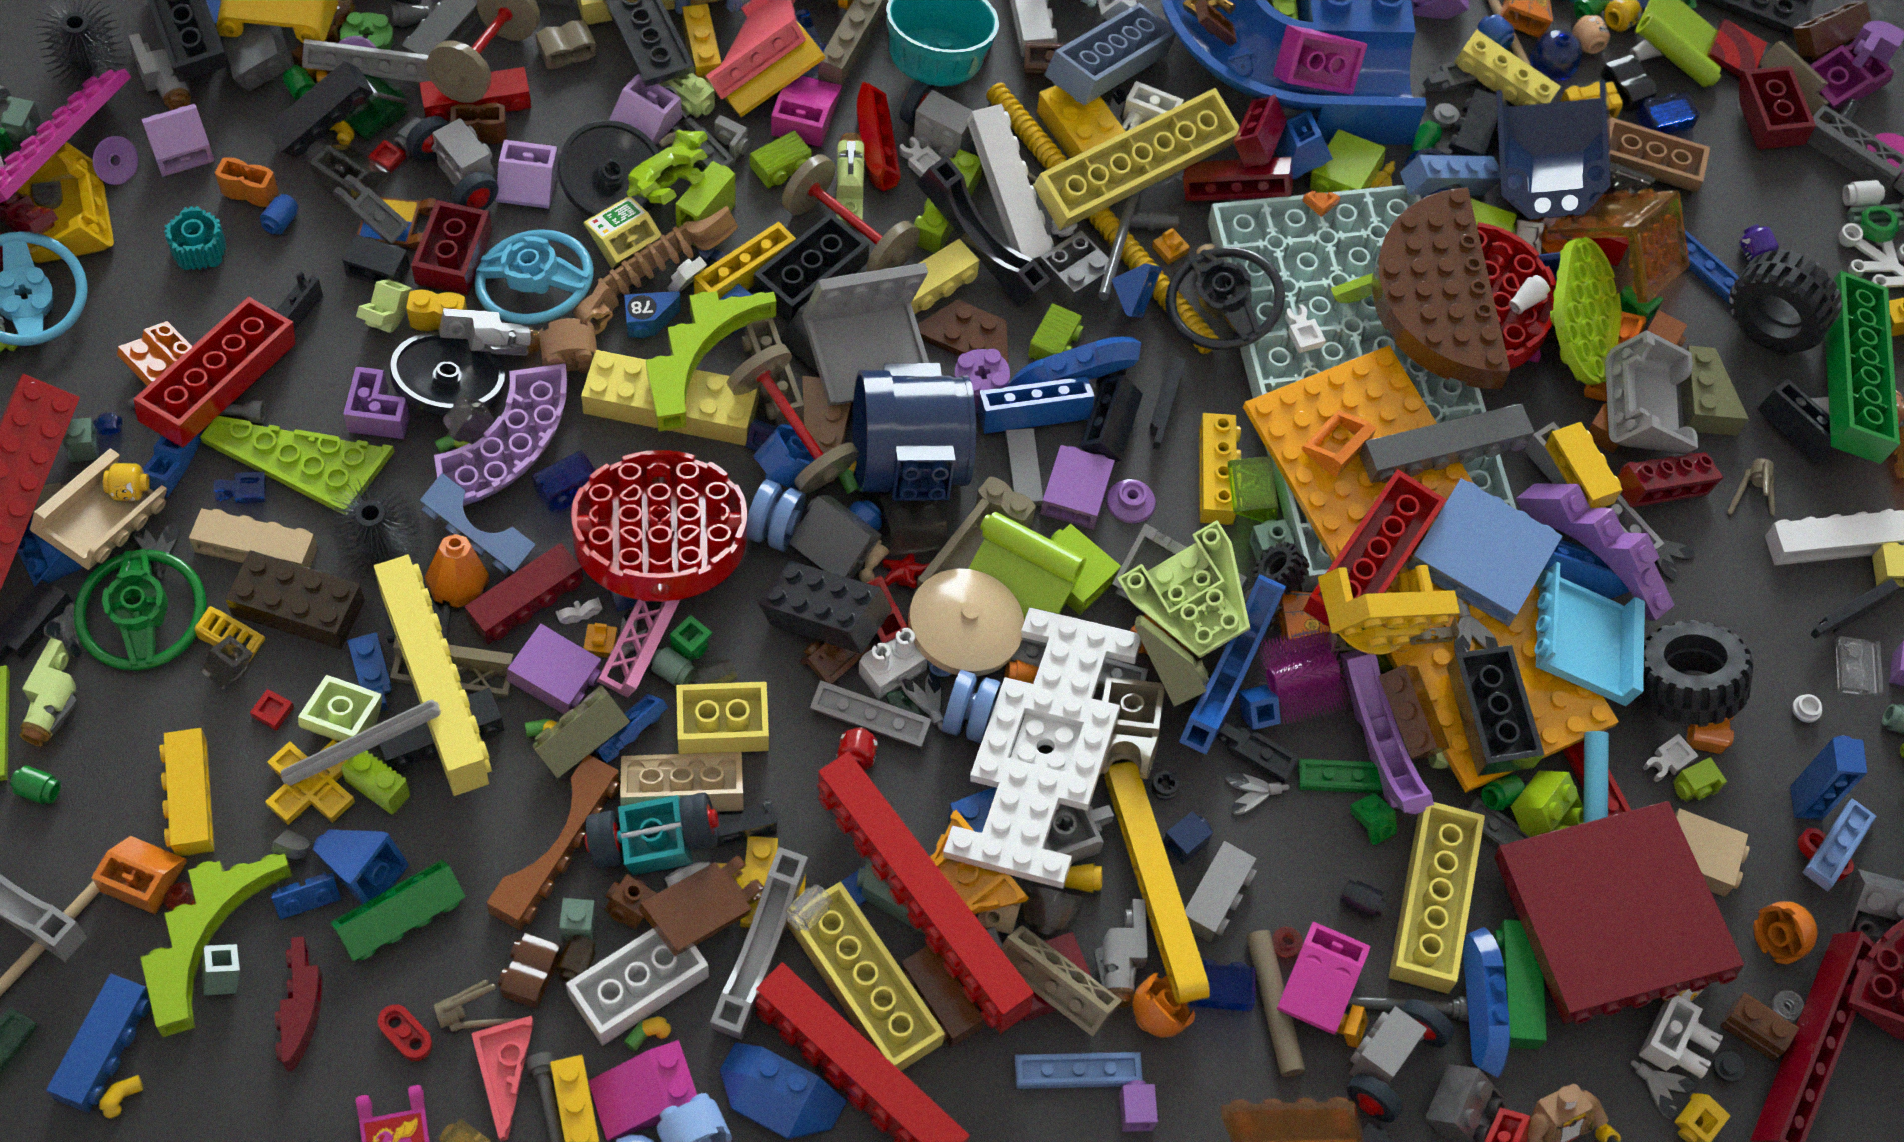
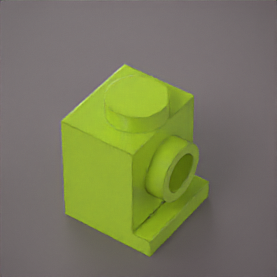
[1672,757,1727,802]

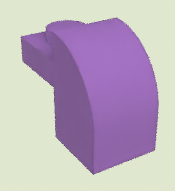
[1851,21,1904,69]

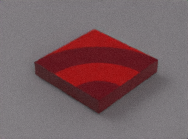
[1707,19,1767,78]

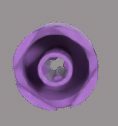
[954,349,1010,413]

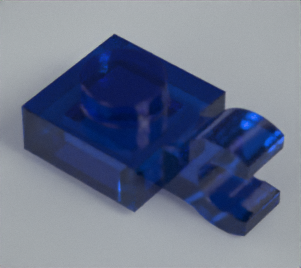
[213,472,266,504]

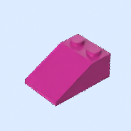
[1273,25,1368,95]
[588,1040,697,1142]

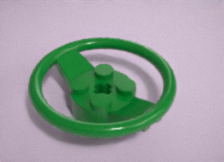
[74,549,206,671]

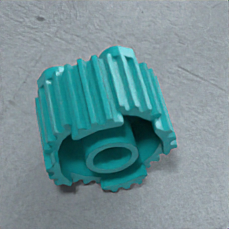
[164,206,227,270]

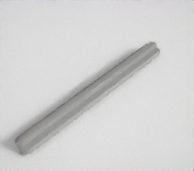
[280,700,441,785]

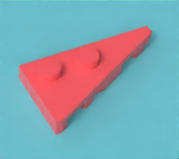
[471,1016,534,1142]

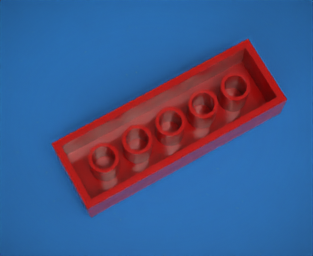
[133,296,295,448]
[1303,469,1447,628]

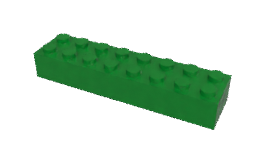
[1825,270,1900,464]

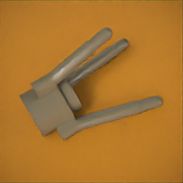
[1727,458,1775,515]
[434,980,516,1032]

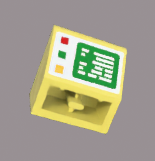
[584,196,662,269]

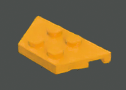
[930,810,1029,914]

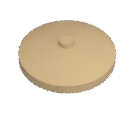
[908,569,1024,676]

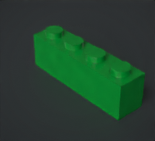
[331,859,466,961]
[1493,920,1547,1050]

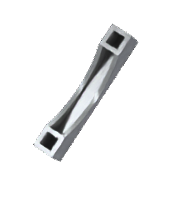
[710,847,809,1040]
[0,874,87,962]

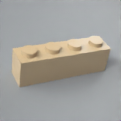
[189,508,318,568]

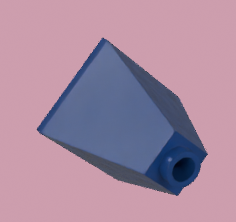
[313,830,409,905]

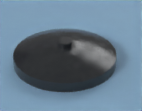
[558,120,660,218]
[390,332,505,416]

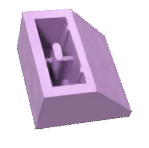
[609,74,682,145]
[142,104,215,177]
[496,140,559,209]

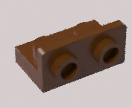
[799,640,871,684]

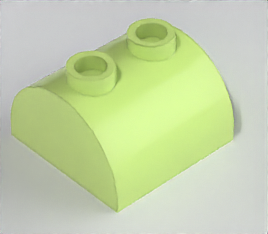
[298,675,382,742]

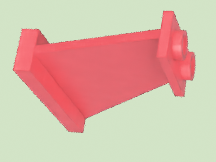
[706,0,806,100]

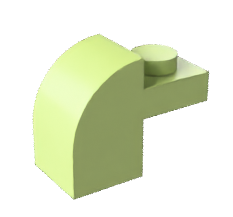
[356,279,413,333]

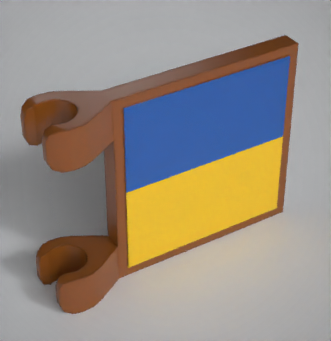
[357,197,436,250]

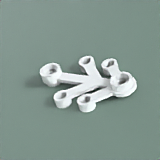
[1839,223,1904,287]

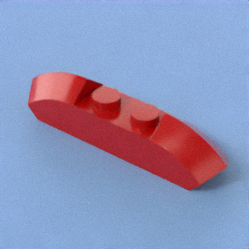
[857,81,901,191]

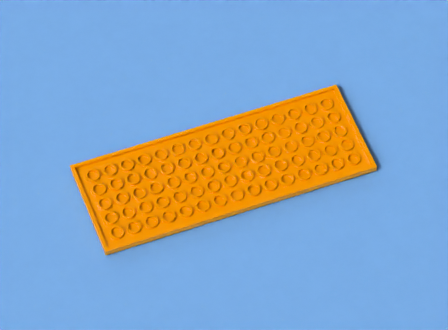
[1243,345,1619,793]

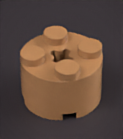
[539,318,597,373]

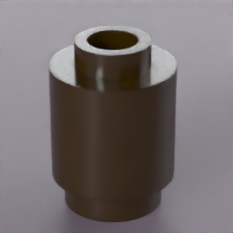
[555,935,596,983]

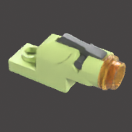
[836,133,864,226]
[19,638,78,746]

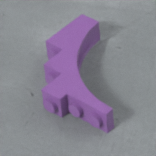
[1516,483,1674,621]
[1340,649,1434,814]

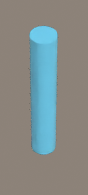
[1583,731,1609,823]

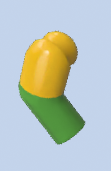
[838,461,858,494]
[525,719,558,737]
[624,1016,671,1052]

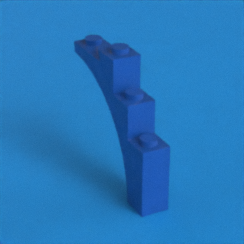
[1179,574,1286,755]

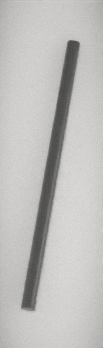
[1098,191,1140,300]

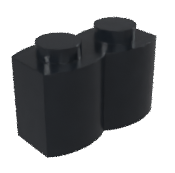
[1600,55,1658,112]

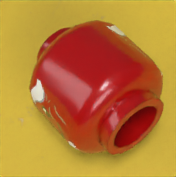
[837,728,878,771]

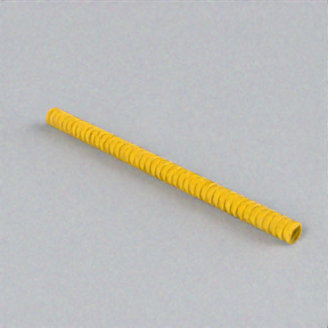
[986,83,1219,354]

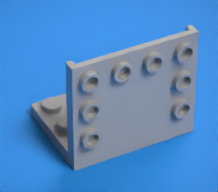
[802,263,929,406]

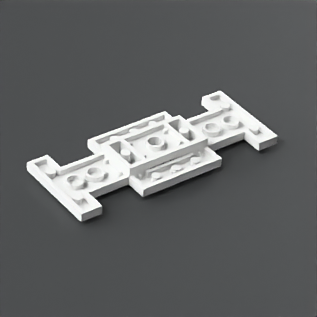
[943,607,1142,888]

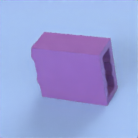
[1040,445,1115,530]
[507,623,602,714]

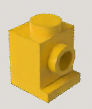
[1675,1093,1730,1142]

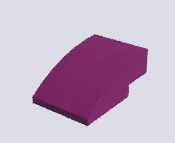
[1810,43,1894,109]

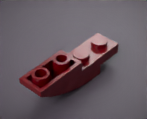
[0,192,58,234]
[275,936,323,1071]

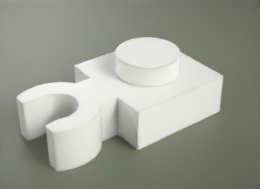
[899,137,942,177]
[1285,305,1326,353]
[1643,734,1698,782]

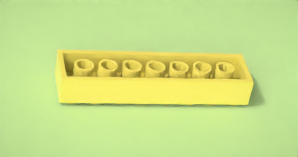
[1033,88,1240,231]
[373,554,492,796]

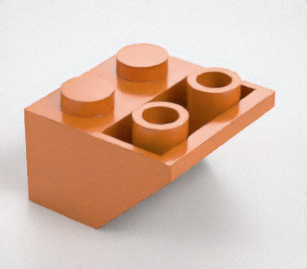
[91,836,187,915]

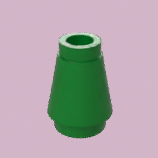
[1409,121,1443,158]

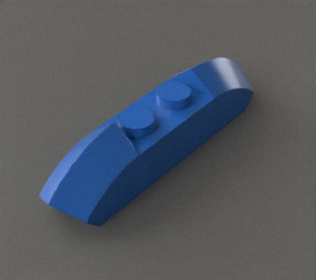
[1008,337,1141,387]
[1463,927,1511,1078]

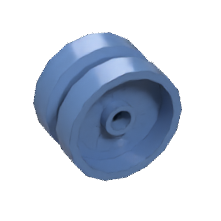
[747,479,805,552]
[942,670,1001,743]

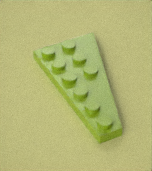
[200,416,394,516]

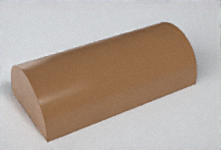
[1610,117,1710,193]

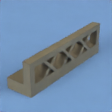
[916,498,990,591]
[390,637,514,699]
[1000,925,1122,1037]

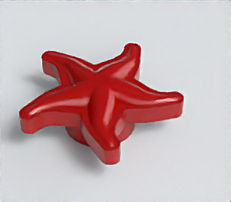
[882,551,930,588]

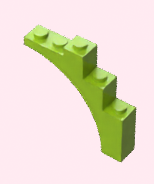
[646,291,776,432]
[140,854,292,1037]

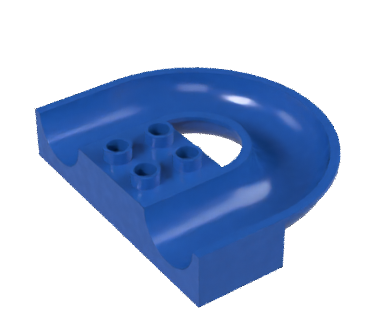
[1160,0,1426,145]

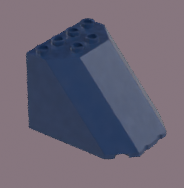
[1496,79,1610,220]

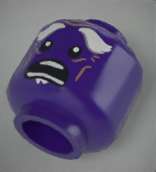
[1739,224,1779,262]

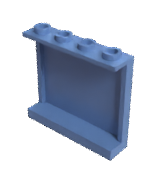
[1407,478,1562,626]

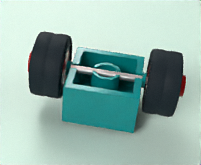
[585,792,719,876]

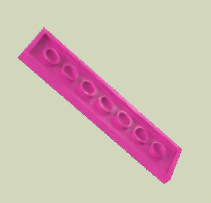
[0,68,131,202]

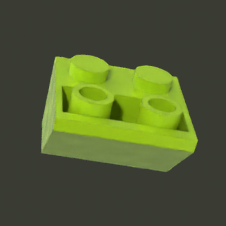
[1511,771,1584,837]

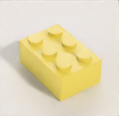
[676,682,769,754]

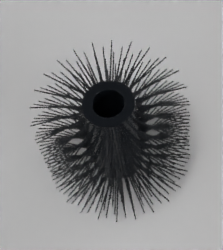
[34,0,126,91]
[327,476,424,580]

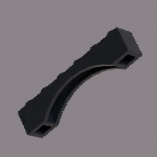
[916,155,1051,307]

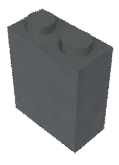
[222,23,292,92]
[789,495,882,579]

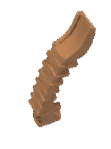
[573,206,738,335]

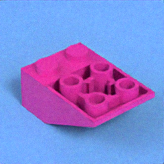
[771,76,842,147]
[1277,922,1371,1035]

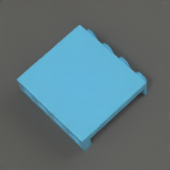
[1534,562,1645,706]

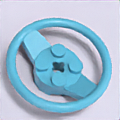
[474,230,594,325]
[0,232,88,346]

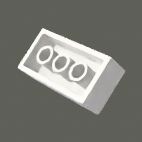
[566,928,709,1046]

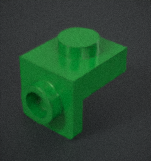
[1350,793,1397,845]

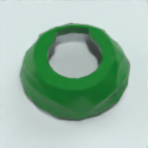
[1860,206,1899,243]

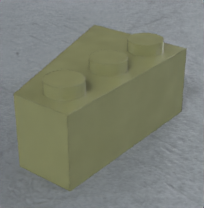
[1680,346,1749,436]
[533,685,630,778]

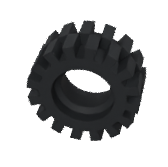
[1253,542,1310,597]

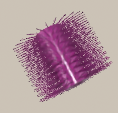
[1257,625,1350,726]

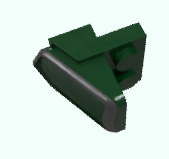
[345,74,408,141]

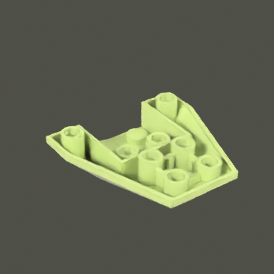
[1117,520,1251,658]

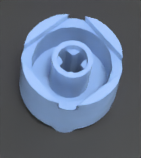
[657,1093,732,1142]

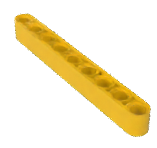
[1104,761,1210,1004]

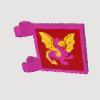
[356,1085,430,1142]

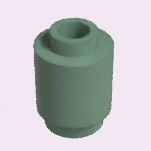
[650,647,696,686]

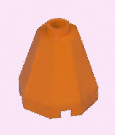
[425,534,489,608]

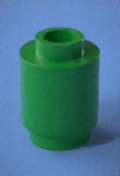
[1573,0,1610,19]
[282,65,316,101]
[10,765,61,804]
[1481,774,1525,811]

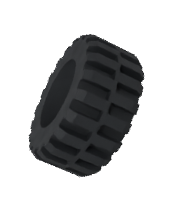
[1729,250,1842,353]
[1639,620,1753,727]

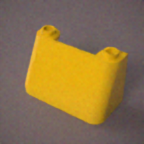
[217,0,339,43]
[16,142,114,264]

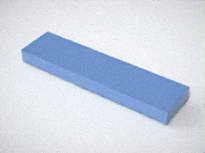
[1802,798,1877,892]
[1014,1052,1143,1089]

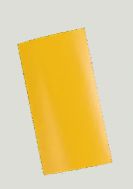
[724,20,826,117]

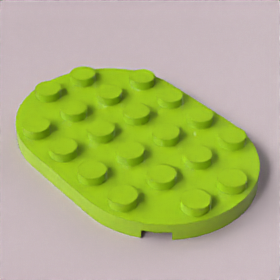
[1550,237,1621,385]

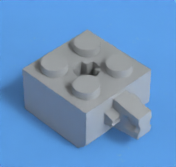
[1044,804,1114,864]

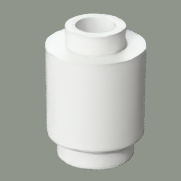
[1842,180,1885,208]

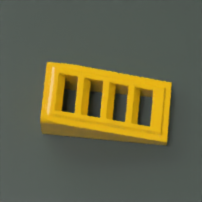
[195,606,265,663]

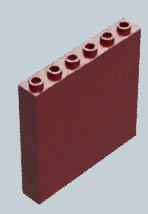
[1494,801,1744,1024]

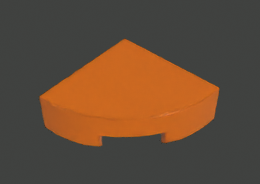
[1302,191,1341,217]

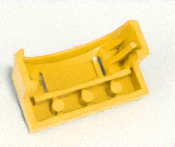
[1318,565,1460,655]

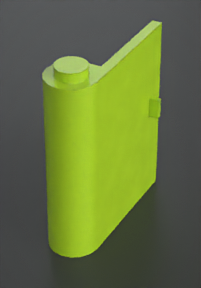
[1636,0,1721,87]
[968,512,1086,621]

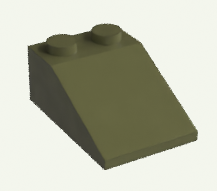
[1135,615,1209,706]

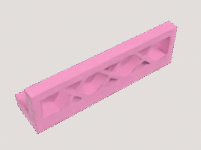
[597,600,680,698]

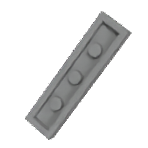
[810,680,932,749]

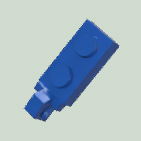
[347,632,392,712]
[594,694,668,763]

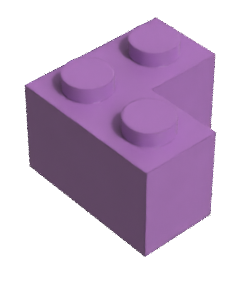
[343,367,410,439]

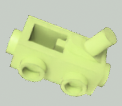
[659,73,715,118]

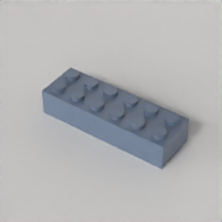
[1045,3,1176,106]

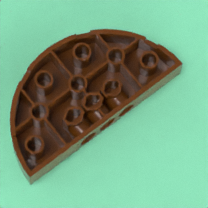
[1372,188,1510,389]

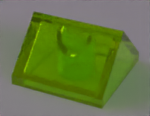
[1227,456,1278,522]

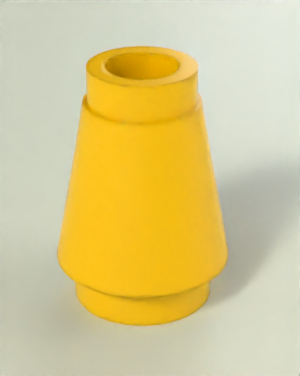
[1064,863,1103,894]

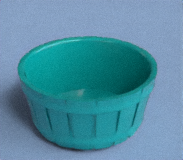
[886,0,999,86]

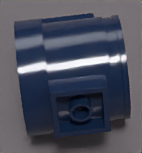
[852,363,976,501]

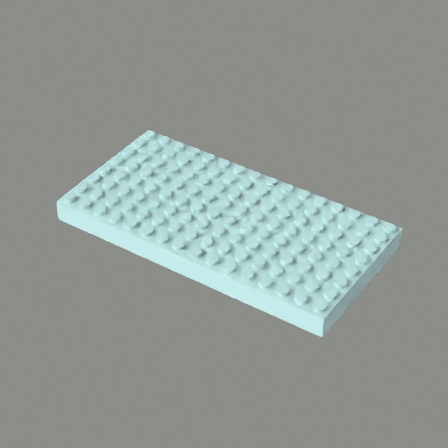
[1207,185,1517,592]

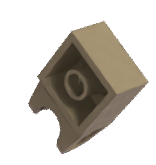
[1100,677,1165,779]

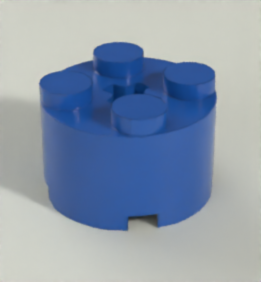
[754,424,814,490]

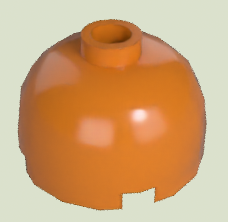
[1753,901,1818,964]
[1132,973,1195,1038]

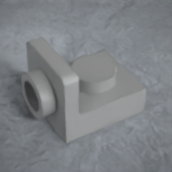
[714,115,749,160]

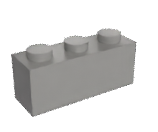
[1185,841,1257,943]

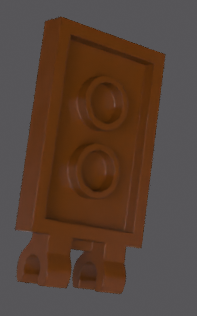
[639,856,764,957]

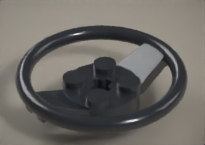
[1165,247,1285,350]

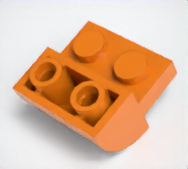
[117,321,192,386]

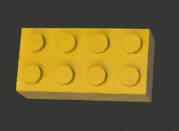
[1037,86,1126,159]

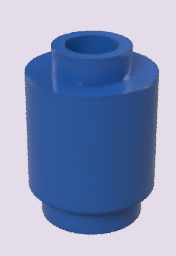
[259,194,299,234]

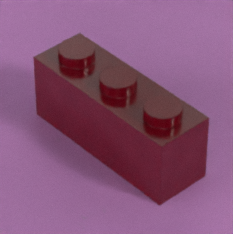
[1233,94,1287,168]

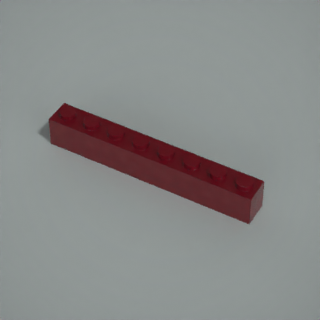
[1750,931,1875,1142]

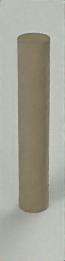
[1246,930,1305,1077]

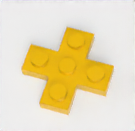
[265,739,355,825]
[717,836,806,927]

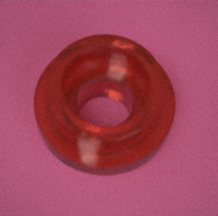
[164,882,195,910]
[1272,927,1303,957]

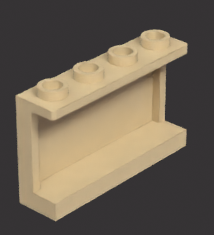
[30,448,167,570]

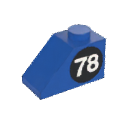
[624,291,681,338]

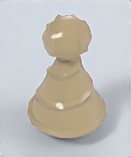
[858,540,890,583]

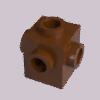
[604,874,657,930]

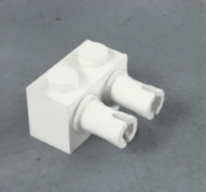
[1122,81,1184,131]
[858,628,928,700]
[1639,995,1723,1079]

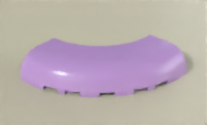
[434,363,567,506]

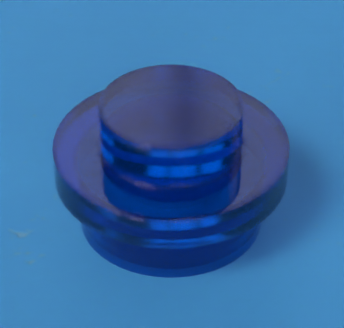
[93,412,123,435]

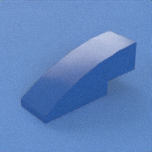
[142,425,208,497]

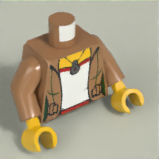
[1527,1084,1621,1142]

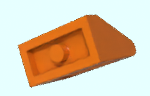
[1302,410,1377,478]

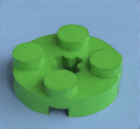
[340,12,394,50]

